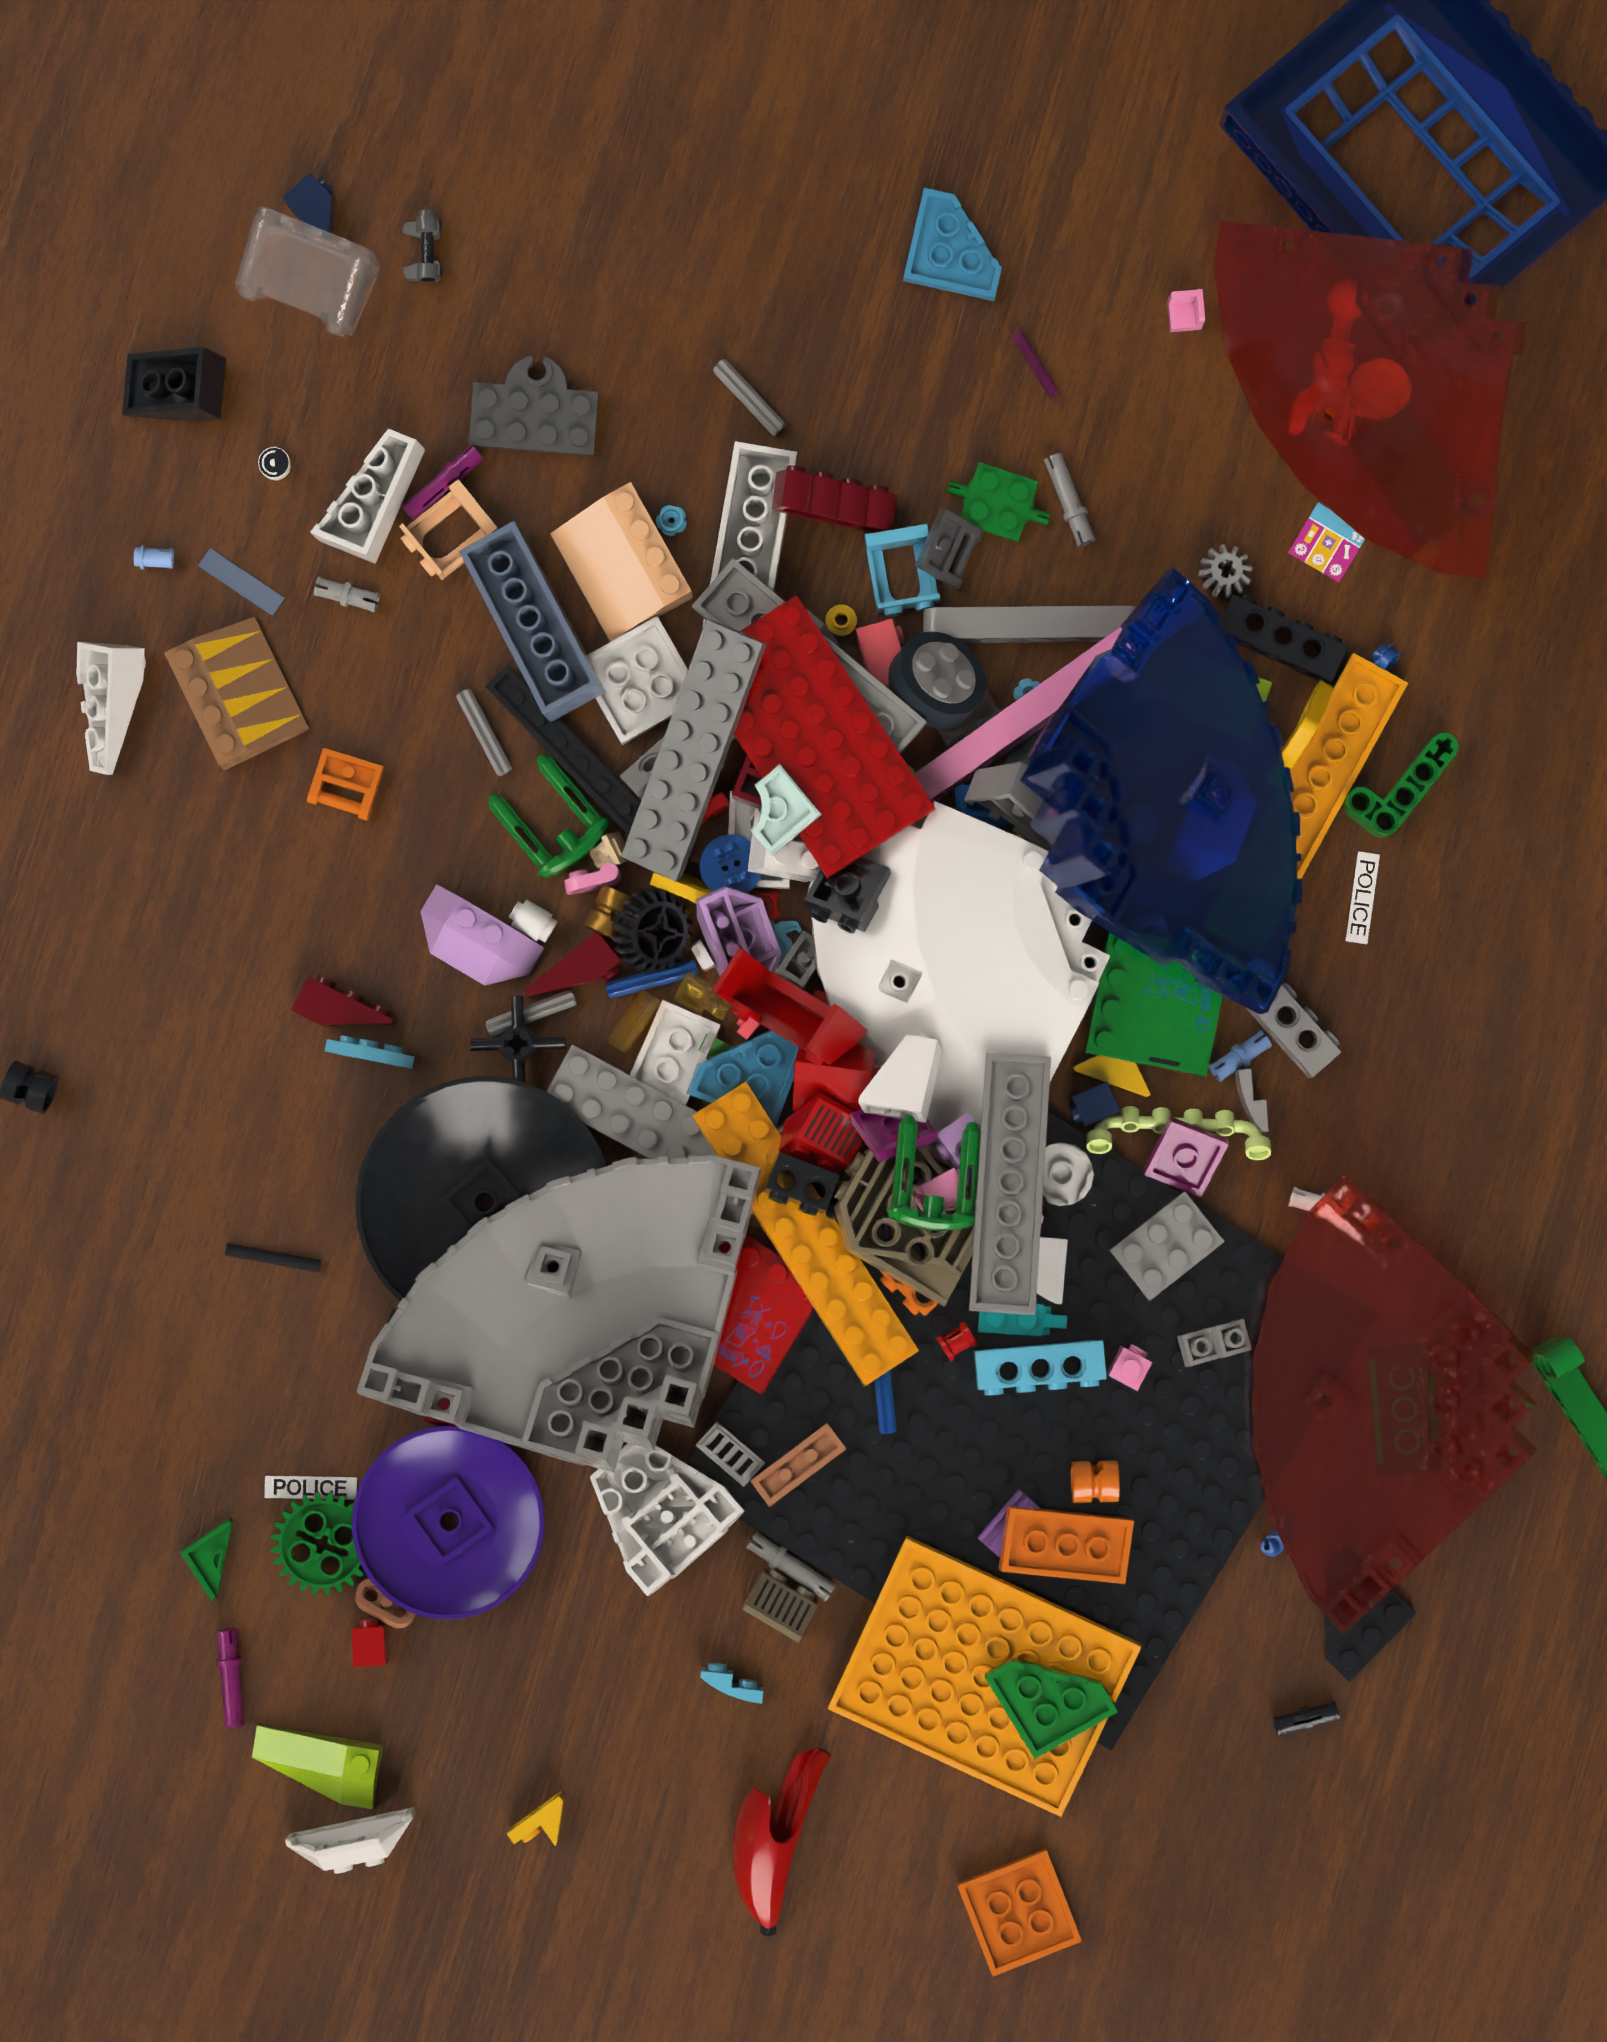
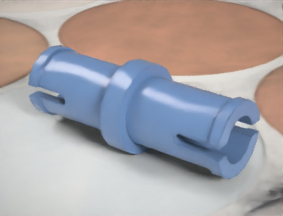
[1209,1030,1272,1082]

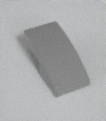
[1234,1069,1269,1132]

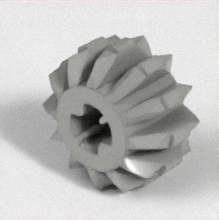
[1198,544,1253,599]

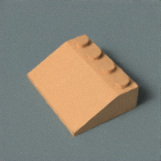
[550,482,693,642]

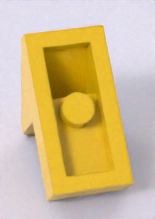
[507,1791,565,1846]

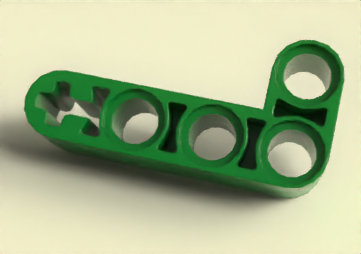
[1342,733,1459,838]

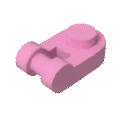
[564,863,622,895]

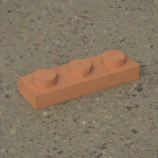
[750,1423,846,1507]

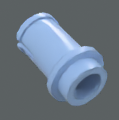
[134,545,174,570]

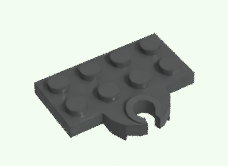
[469,356,599,456]

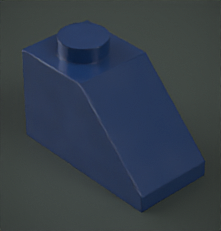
[282,172,335,251]

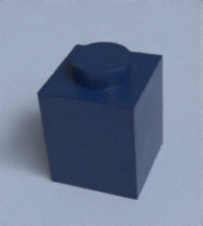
[1068,1082,1120,1127]

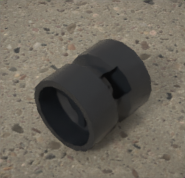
[0,1060,59,1114]

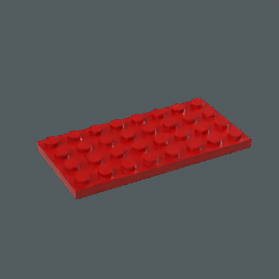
[689,595,935,879]

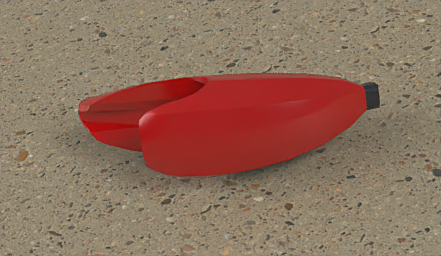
[732,1747,832,1937]

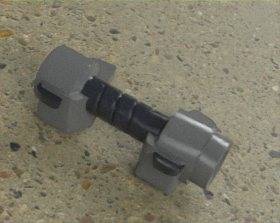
[403,209,443,283]

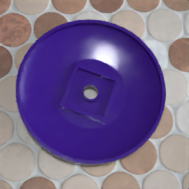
[352,1425,545,1619]

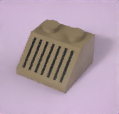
[743,1569,818,1643]

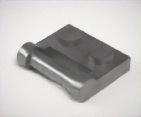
[915,508,984,590]

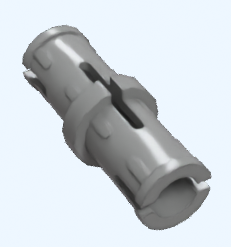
[314,576,380,613]

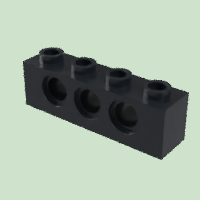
[1214,594,1348,684]

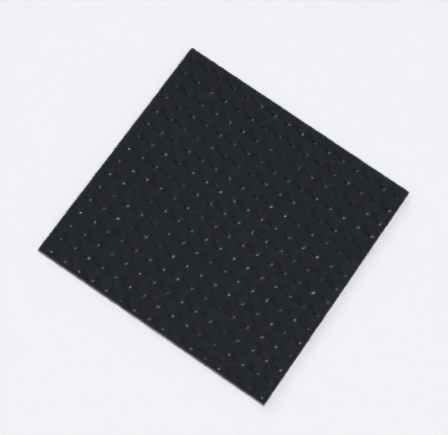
[687,1112,1377,1751]

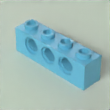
[973,1339,1107,1395]

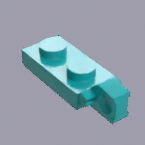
[977,1304,1067,1336]

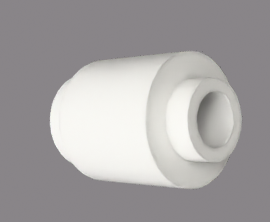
[509,899,558,943]

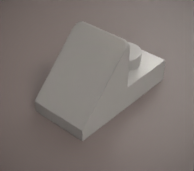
[775,930,816,989]

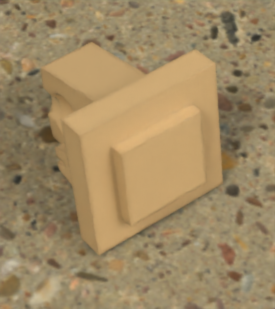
[589,831,630,869]

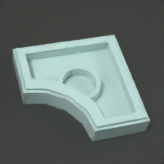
[750,764,822,856]

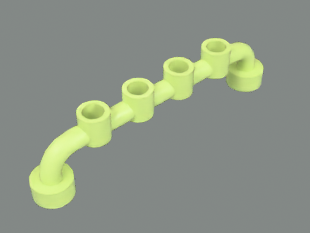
[1086,1106,1271,1160]

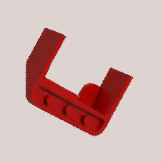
[712,947,868,1067]

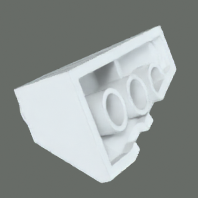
[76,642,146,775]

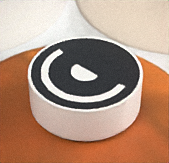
[258,447,291,480]

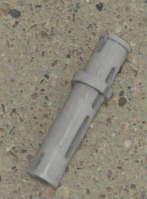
[1044,453,1096,547]
[746,1531,836,1601]

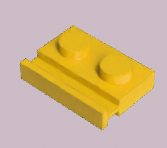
[650,872,713,904]

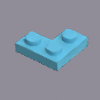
[324,1035,415,1069]

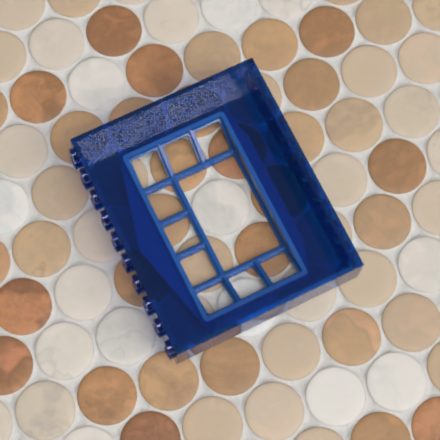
[1219,0,1607,361]

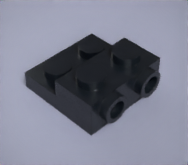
[804,857,891,933]

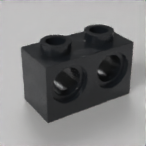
[763,1152,840,1216]

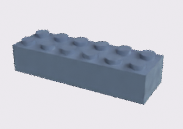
[459,521,606,722]

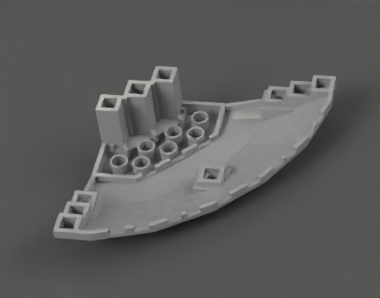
[357,1155,761,1473]

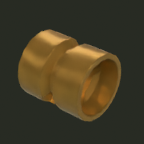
[584,885,631,939]

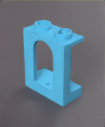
[864,524,940,617]

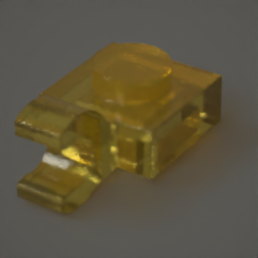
[673,972,731,1019]

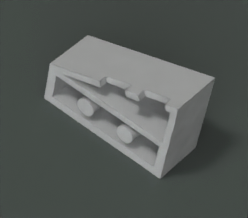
[964,762,1080,850]

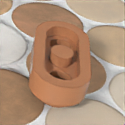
[355,1578,415,1628]

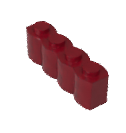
[772,465,897,533]

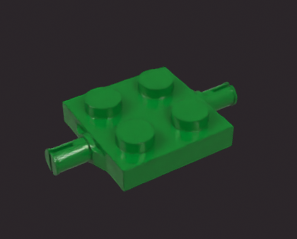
[946,462,1051,543]

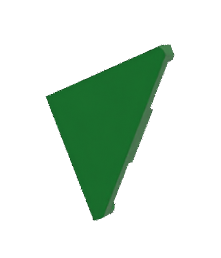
[180,1518,233,1601]

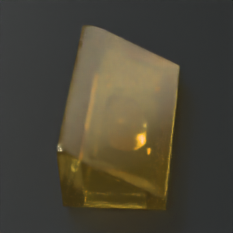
[607,991,661,1054]

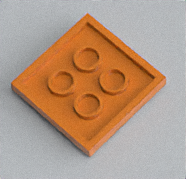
[957,1848,1082,1977]

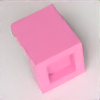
[1167,289,1205,332]

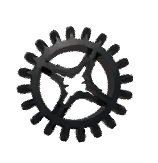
[611,887,694,973]

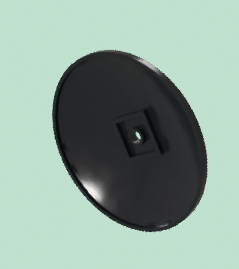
[356,1076,607,1302]

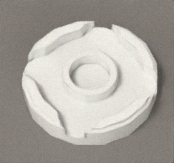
[1043,1142,1094,1206]

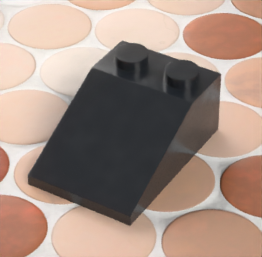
[122,347,226,421]

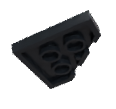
[1323,1545,1416,1682]

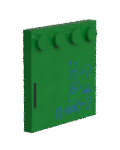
[1083,928,1231,1076]

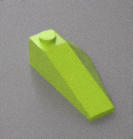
[252,1724,384,1809]

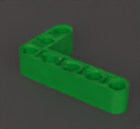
[1527,1335,1607,1479]

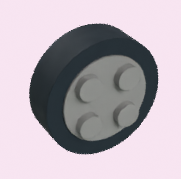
[888,631,986,729]

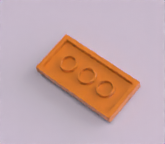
[998,1505,1134,1584]

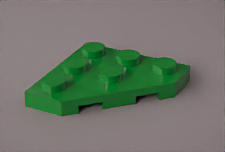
[985,1658,1118,1759]

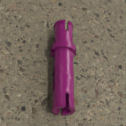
[401,445,484,521]
[216,1628,245,1728]

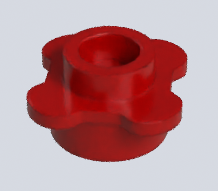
[750,890,780,921]

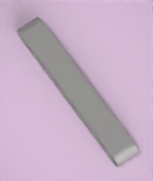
[923,606,1140,643]

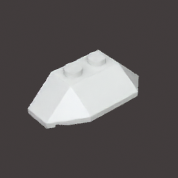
[285,1807,416,1874]

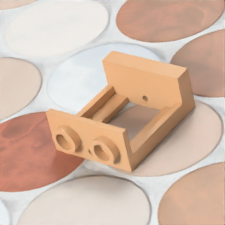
[399,479,498,580]

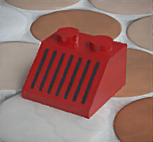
[778,1093,863,1174]

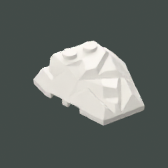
[590,1443,745,1596]

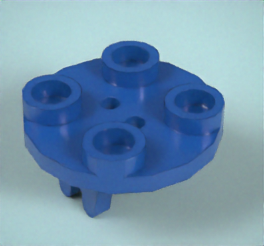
[699,834,762,893]

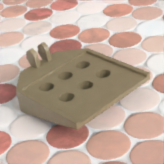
[834,1145,976,1306]

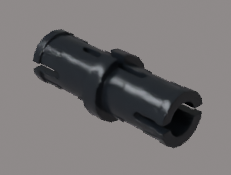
[1272,1701,1340,1737]

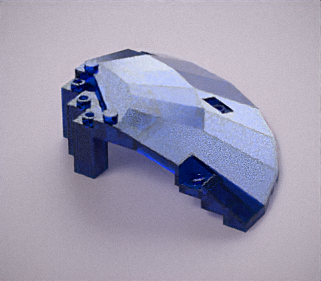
[1020,568,1302,1015]

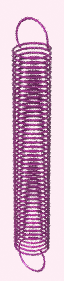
[1008,324,1063,405]

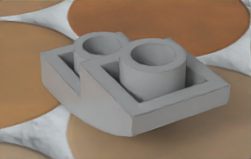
[1177,1319,1252,1367]

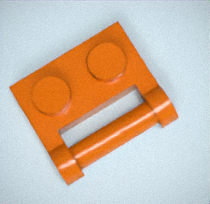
[307,748,385,821]

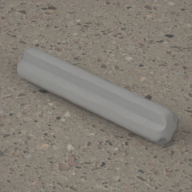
[713,359,785,436]
[456,689,512,776]
[485,990,577,1036]

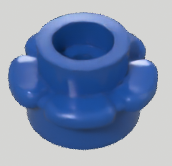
[1371,644,1400,671]

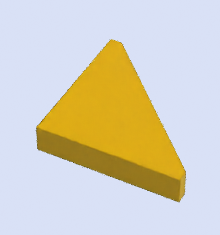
[1072,1055,1151,1097]

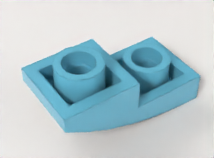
[700,1663,764,1704]

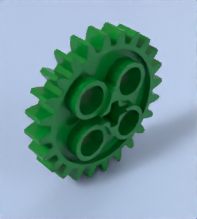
[270,1491,364,1596]

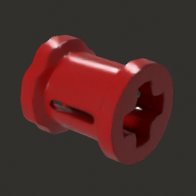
[936,1322,978,1362]

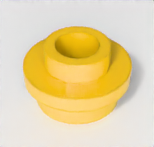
[826,605,857,636]

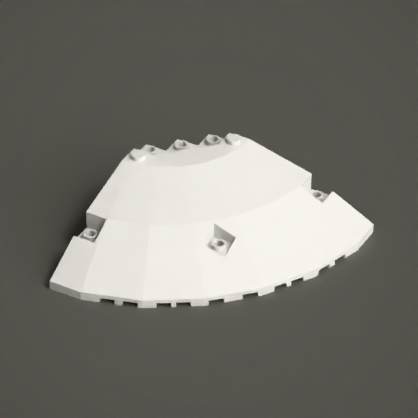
[808,801,1110,1156]

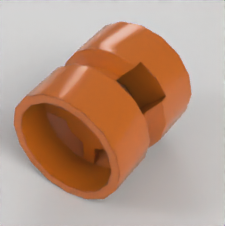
[1071,1460,1119,1503]

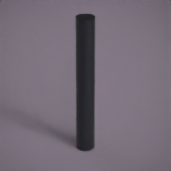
[225,1243,321,1272]

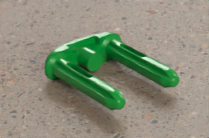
[488,754,609,878]
[886,1114,981,1231]

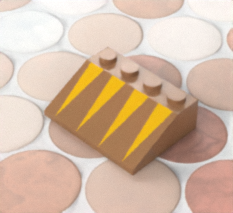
[164,617,310,770]

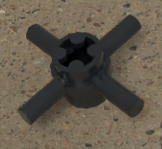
[470,996,566,1083]

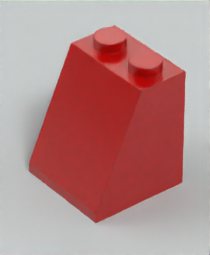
[792,1044,881,1112]

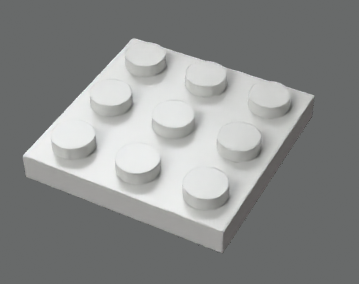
[587,616,688,745]

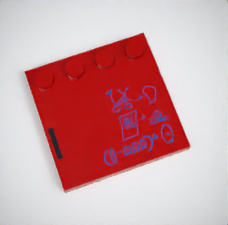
[714,1235,814,1395]

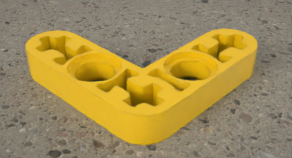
[1264,680,1335,789]

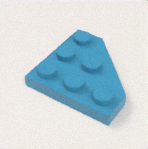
[903,188,1002,301]
[686,1030,799,1127]

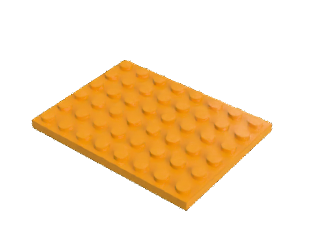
[828,1536,1142,1817]

